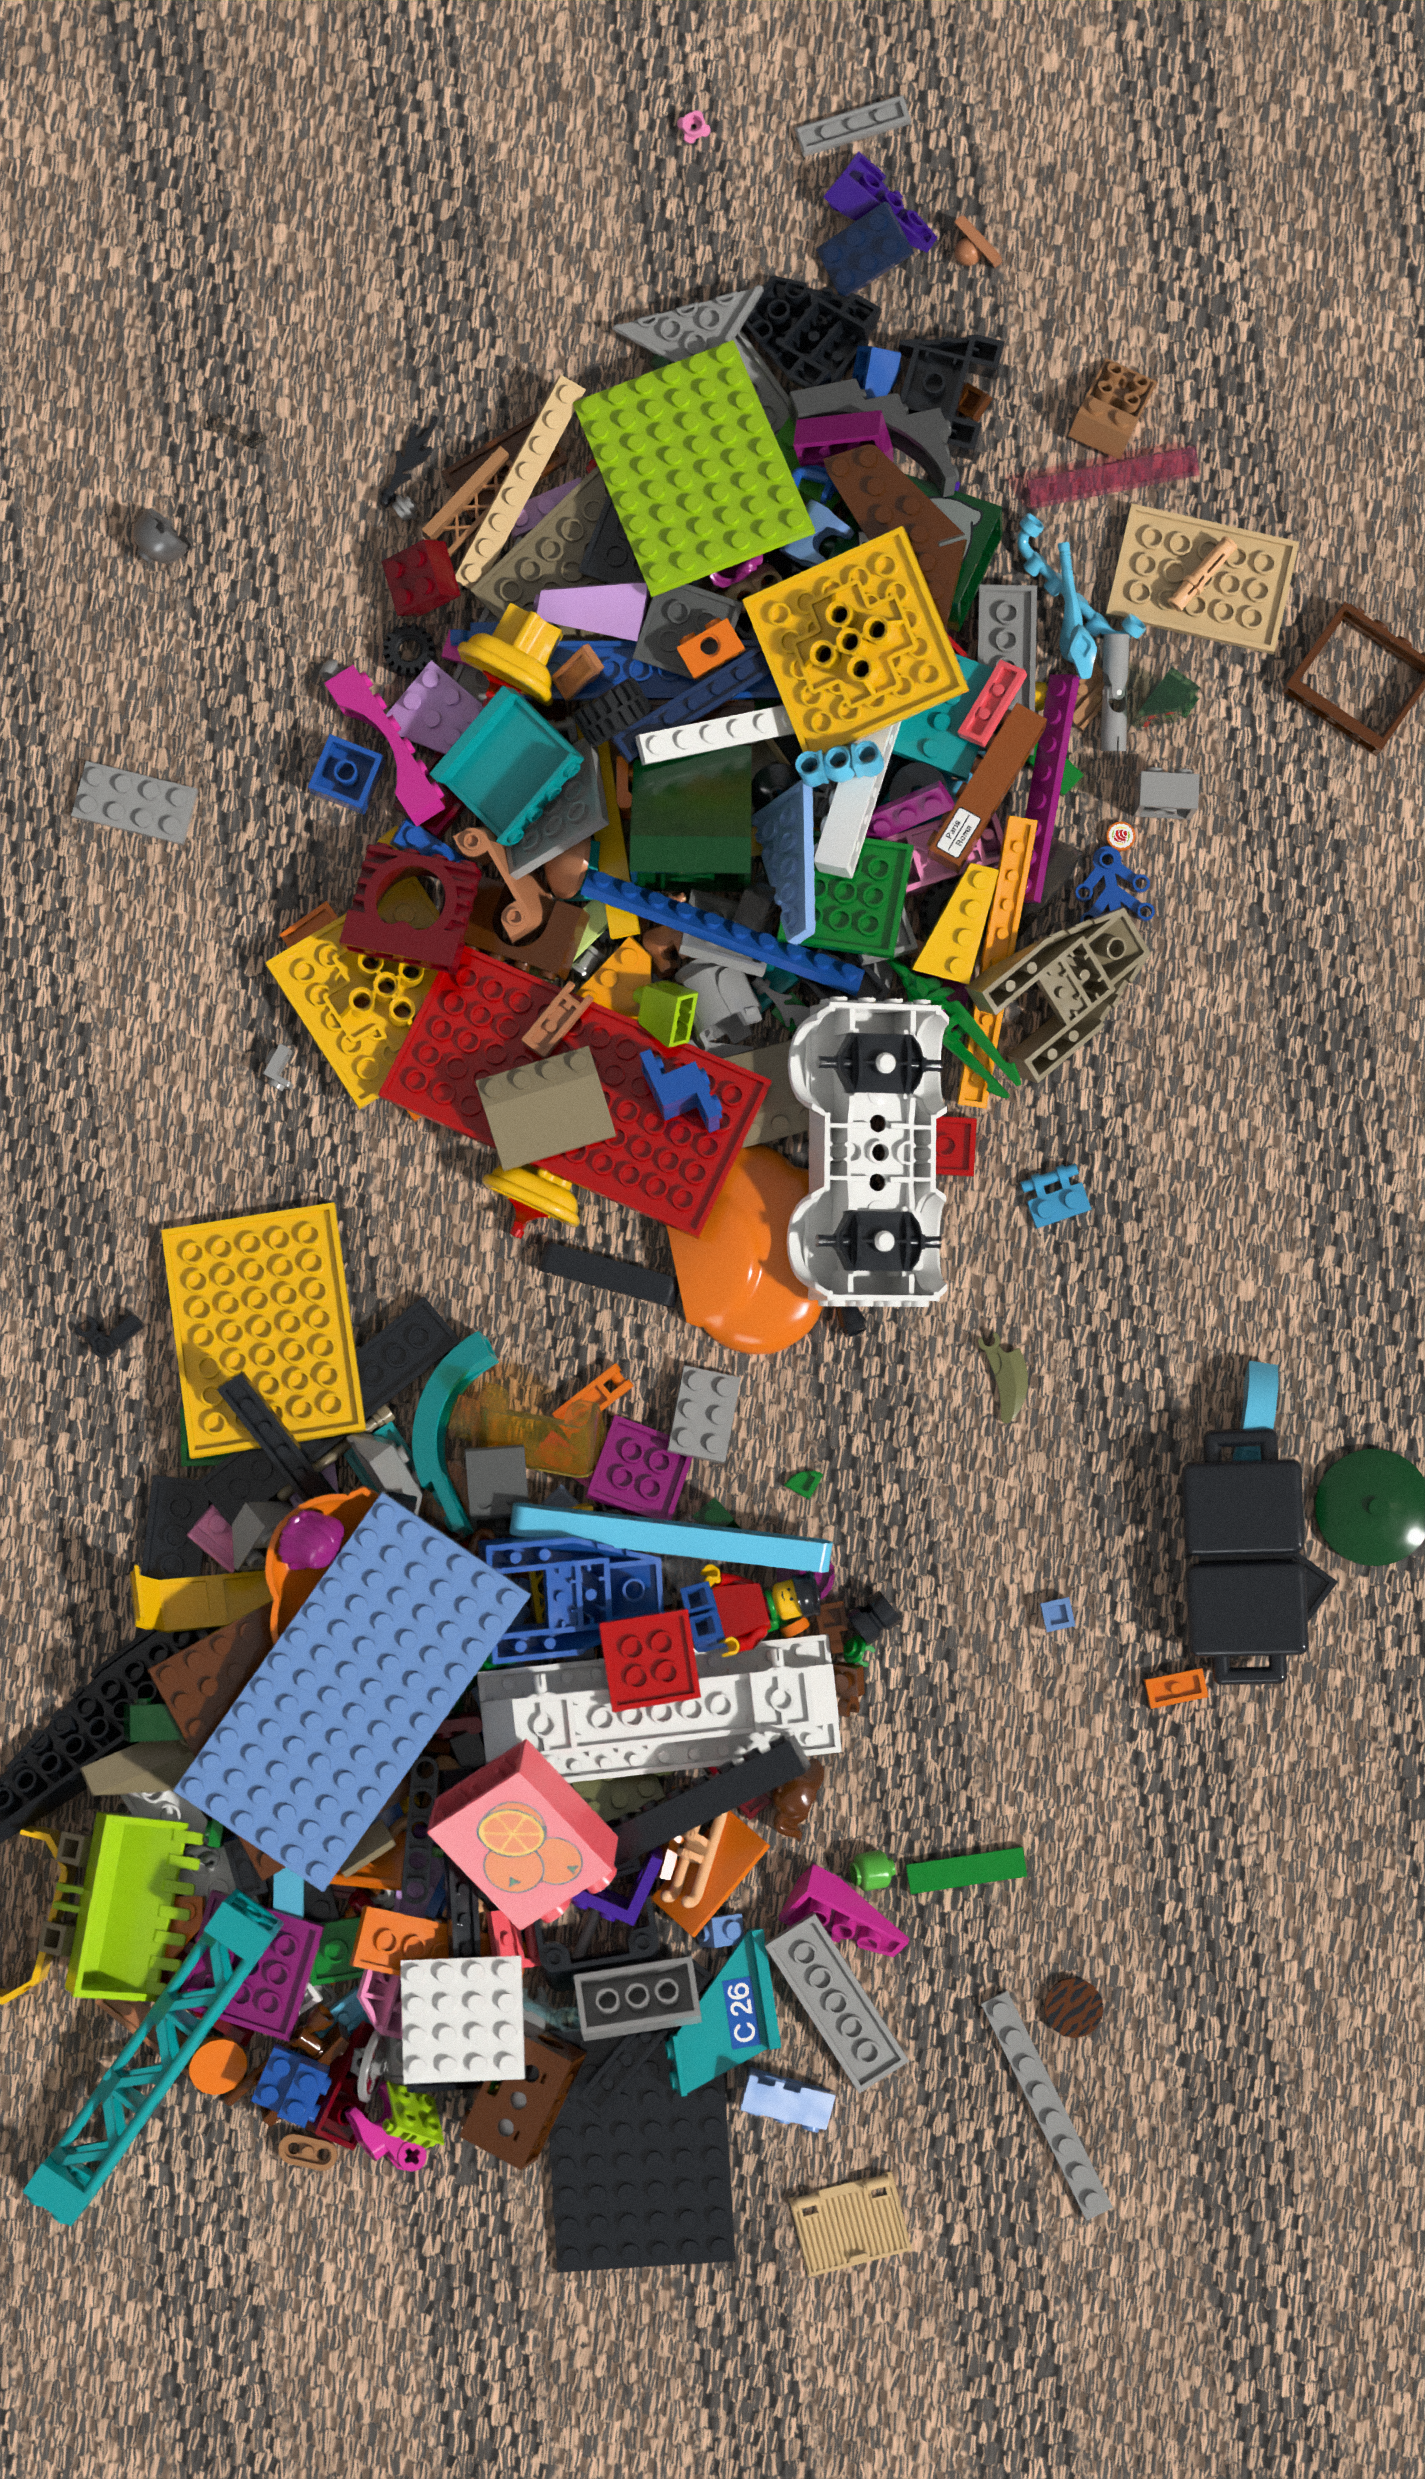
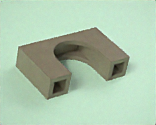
[37,1831,93,1957]

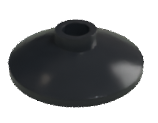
[751,763,801,811]

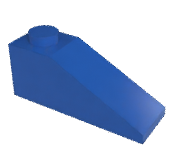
[852,346,901,399]

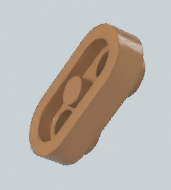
[278,2132,338,2171]

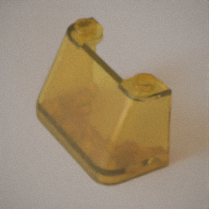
[480,1382,605,1478]

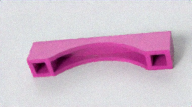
[324,665,445,827]

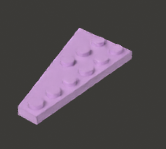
[386,660,484,755]

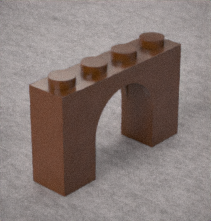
[464,875,590,982]

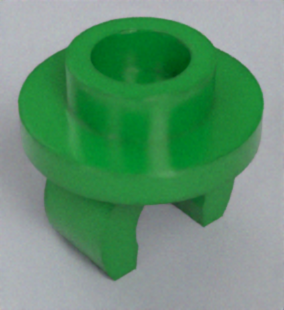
[843,1635,876,1667]

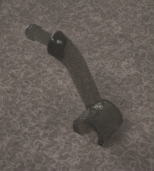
[206,413,268,449]

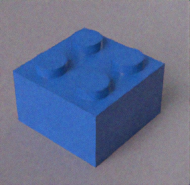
[308,734,386,815]

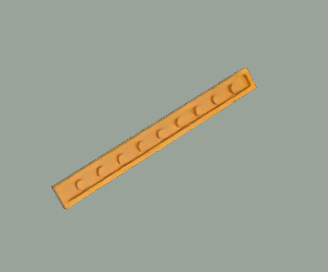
[956,815,1038,1109]

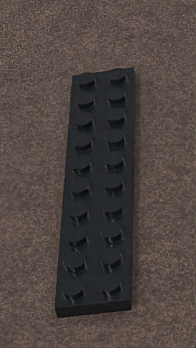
[196,1296,461,1527]

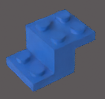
[639,1049,723,1133]

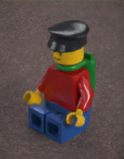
[680,1564,821,1657]

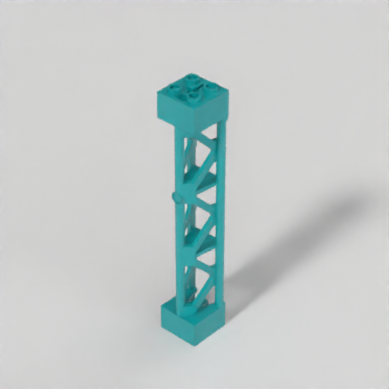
[22,1888,285,2227]

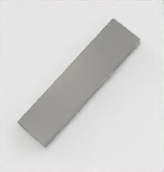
[795,94,912,157]

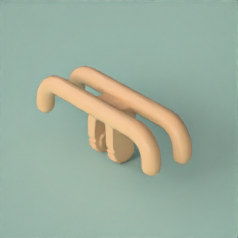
[660,1812,728,1908]

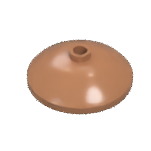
[543,836,591,899]

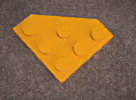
[576,936,652,1021]

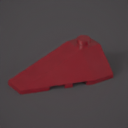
[300,2020,375,2151]

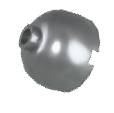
[133,508,192,564]

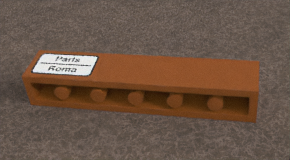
[926,703,1047,874]

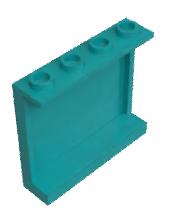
[430,685,585,847]

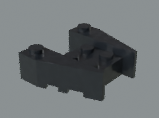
[899,335,1005,461]

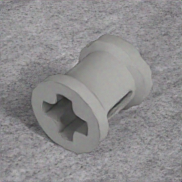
[571,945,606,981]

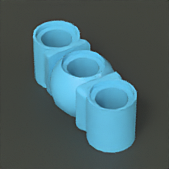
[795,741,884,787]

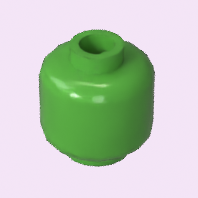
[849,1850,895,1891]

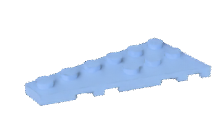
[751,780,816,945]

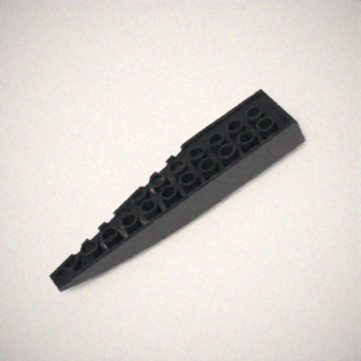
[0,1627,216,1843]

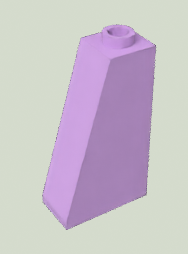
[533,581,650,641]

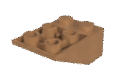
[1068,358,1157,460]

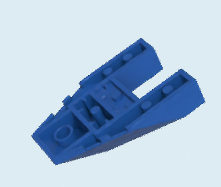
[478,1536,664,1664]

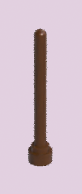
[224,2004,335,2106]

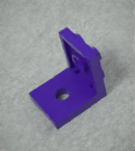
[570,1846,663,1926]

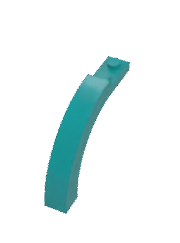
[412,1331,499,1538]

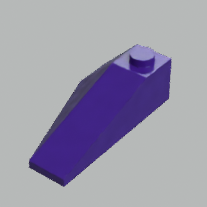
[823,151,938,253]

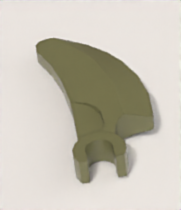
[978,1332,1028,1423]

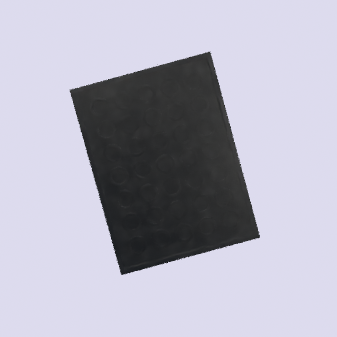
[545,2026,736,2273]

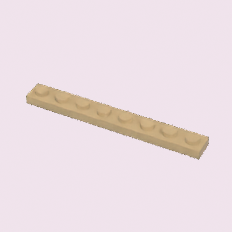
[455,375,586,590]

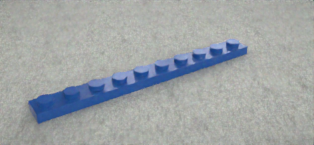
[580,868,865,996]

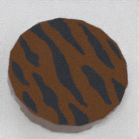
[1044,1977,1104,2038]

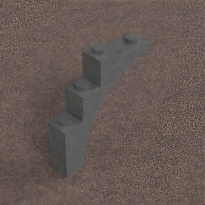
[788,378,959,497]

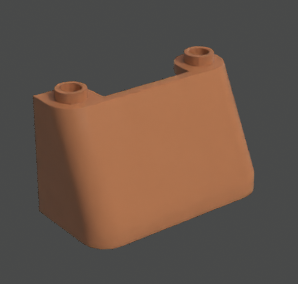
[453,826,555,947]

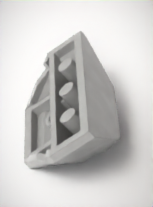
[346,1432,425,1516]

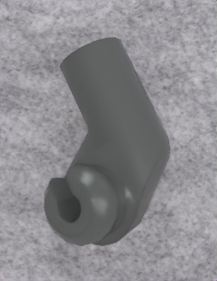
[183,1843,220,1869]

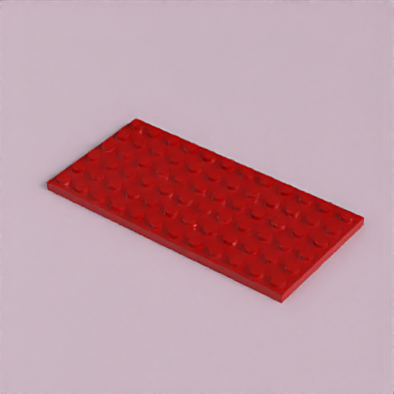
[378,945,772,1239]

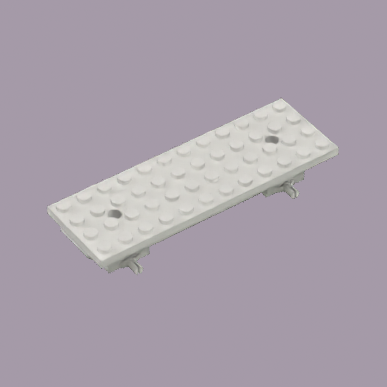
[477,1634,842,1783]

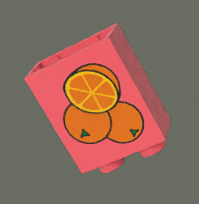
[427,1738,618,1931]

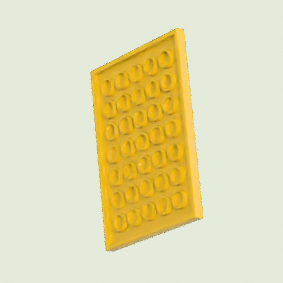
[161,1202,367,1459]

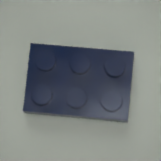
[816,202,914,297]

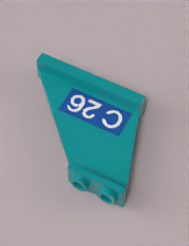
[665,1927,781,2097]

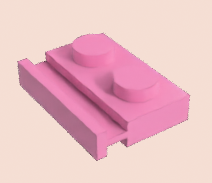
[186,1504,235,1573]

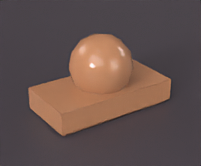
[954,215,1002,268]
[551,643,605,701]

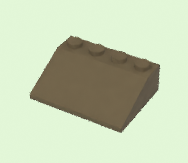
[722,1039,809,1148]
[475,1046,616,1171]

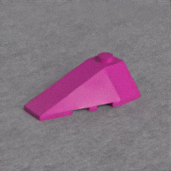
[778,1864,909,1957]

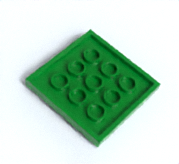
[777,830,914,959]

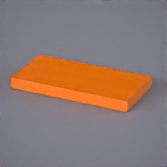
[652,1810,770,1938]

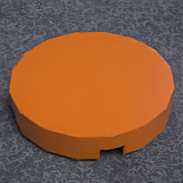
[187,2036,247,2095]

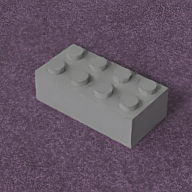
[574,1956,702,2041]

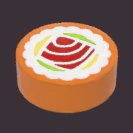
[1106,822,1135,852]
[779,1616,810,1638]

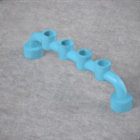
[1017,513,1146,639]

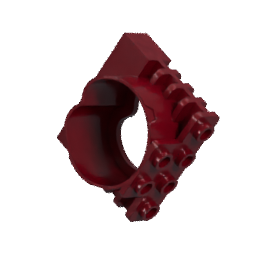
[339,842,482,975]

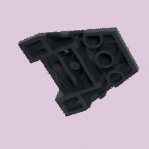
[743,275,882,389]

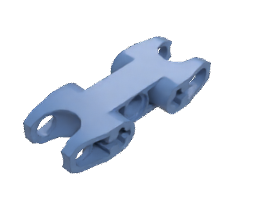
[779,499,855,568]

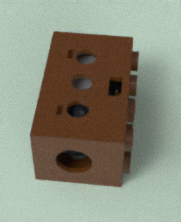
[459,2020,587,2170]

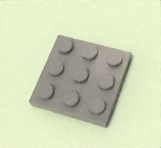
[678,888,774,977]

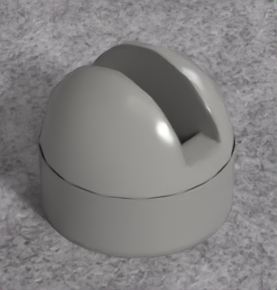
[319,659,344,681]

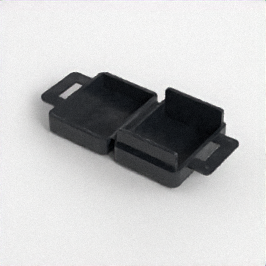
[1182,1428,1309,1685]

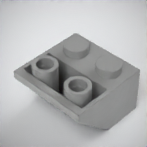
[232,1501,294,1571]

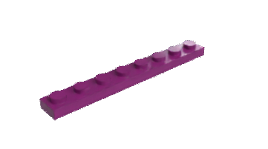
[1023,674,1080,903]

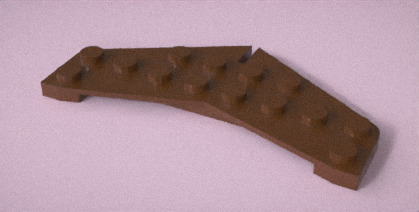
[823,444,967,636]

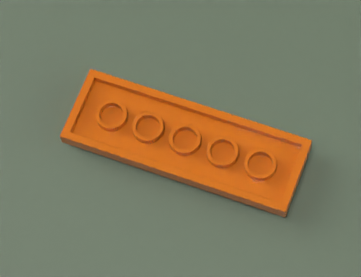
[349,1905,528,1978]

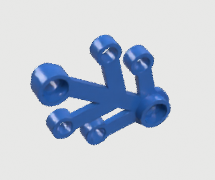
[1075,846,1155,923]

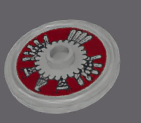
[350,2030,389,2103]

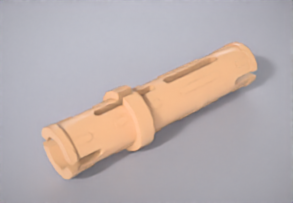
[1167,536,1237,612]

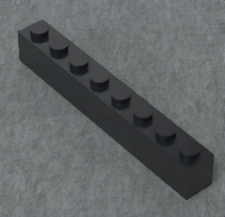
[610,1734,811,1867]

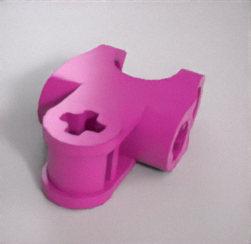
[345,2081,427,2172]

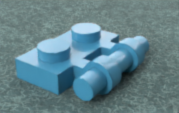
[1020,1163,1092,1229]

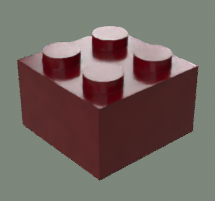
[381,539,461,617]

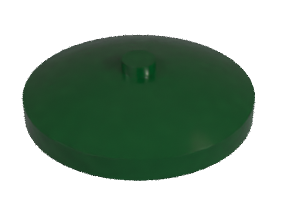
[1314,1449,1425,1566]

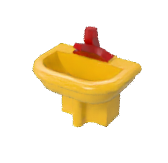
[457,603,563,708]
[482,1164,580,1239]

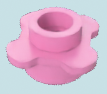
[677,110,710,144]

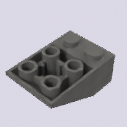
[465,1444,528,1537]

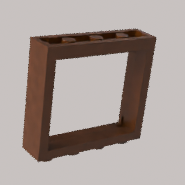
[1282,602,1425,756]

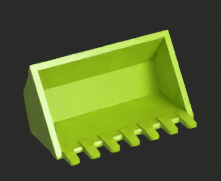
[52,1811,205,2002]

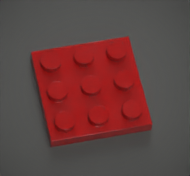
[598,1608,701,1712]

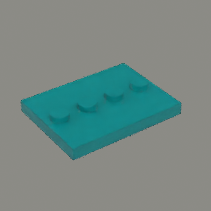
[892,654,994,782]

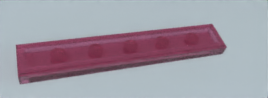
[1026,445,1200,509]

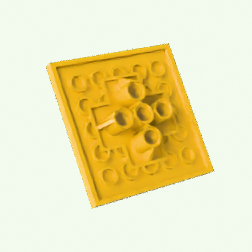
[742,526,970,754]
[265,876,440,1110]

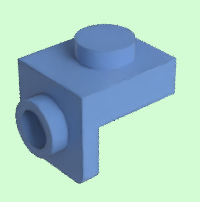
[697,1913,744,1948]

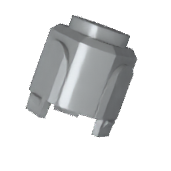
[674,959,762,1052]

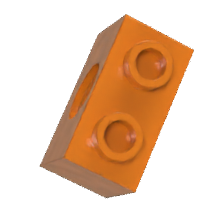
[676,617,745,681]

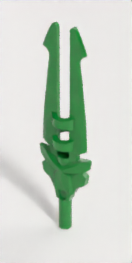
[885,957,1021,1099]

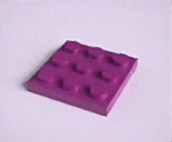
[585,1415,692,1520]

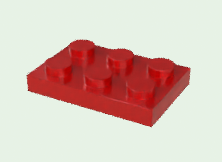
[936,1116,977,1177]

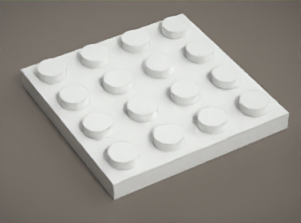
[401,1955,525,2084]

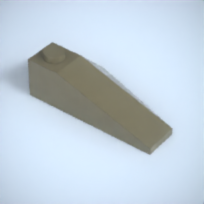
[80,1740,195,1796]

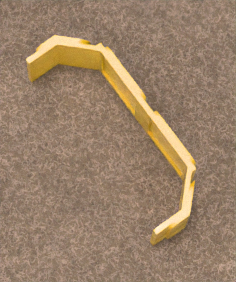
[129,1565,273,1633]
[0,1826,77,2005]

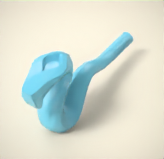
[1058,542,1097,679]

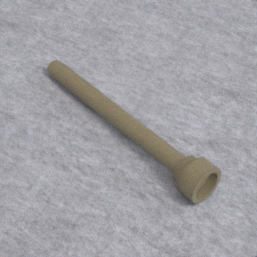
[277,1404,396,1501]

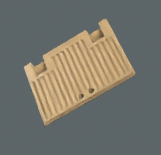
[789,2171,912,2277]

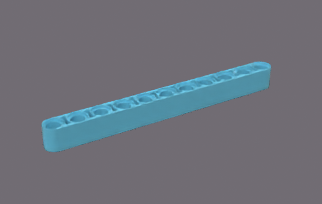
[509,1502,833,1573]

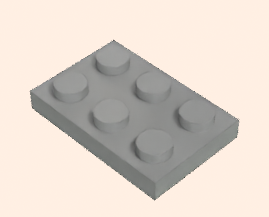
[666,1365,741,1464]

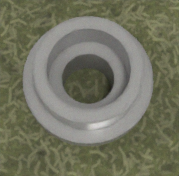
[392,495,418,522]

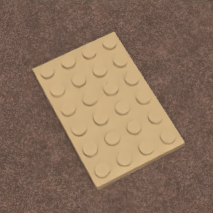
[1105,503,1299,655]

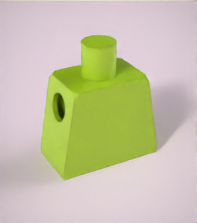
[633,981,699,1048]

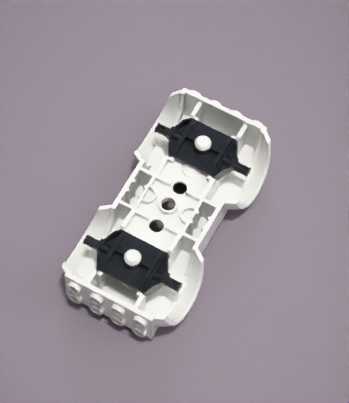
[787,997,949,1307]

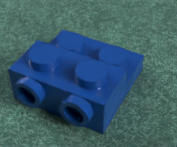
[251,2044,332,2128]

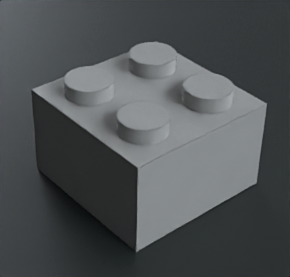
[1133,767,1200,820]

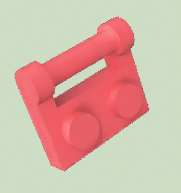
[486,1910,542,1969]

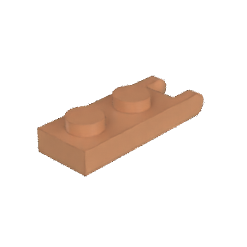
[521,981,594,1059]

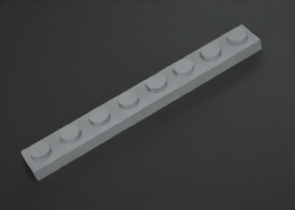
[981,1990,1113,2221]

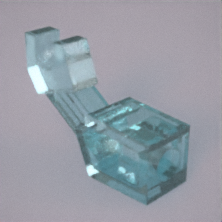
[523,1987,581,2033]

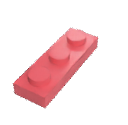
[957,659,1027,748]

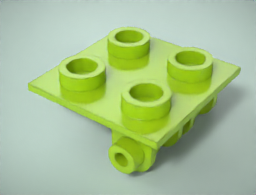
[382,2081,445,2148]

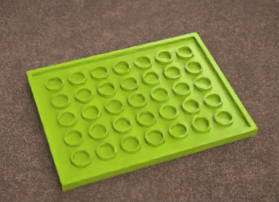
[573,340,815,597]

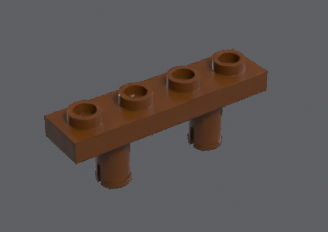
[252,2021,350,2127]

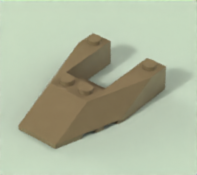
[965,907,1151,1083]

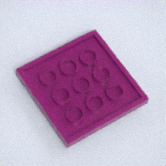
[180,1889,326,2042]

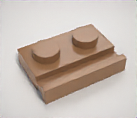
[1072,662,1105,730]

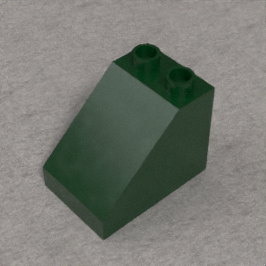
[630,745,751,892]

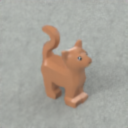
[638,893,697,980]

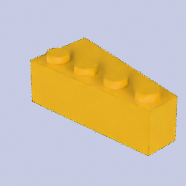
[910,863,999,984]

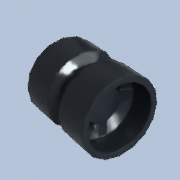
[846,1591,902,1645]

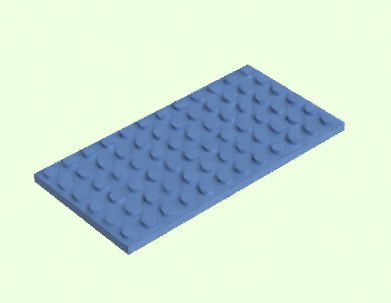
[173,1492,531,1892]

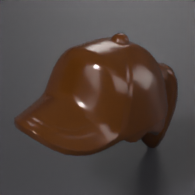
[773,1758,824,1842]

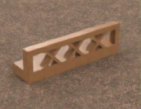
[422,446,513,558]

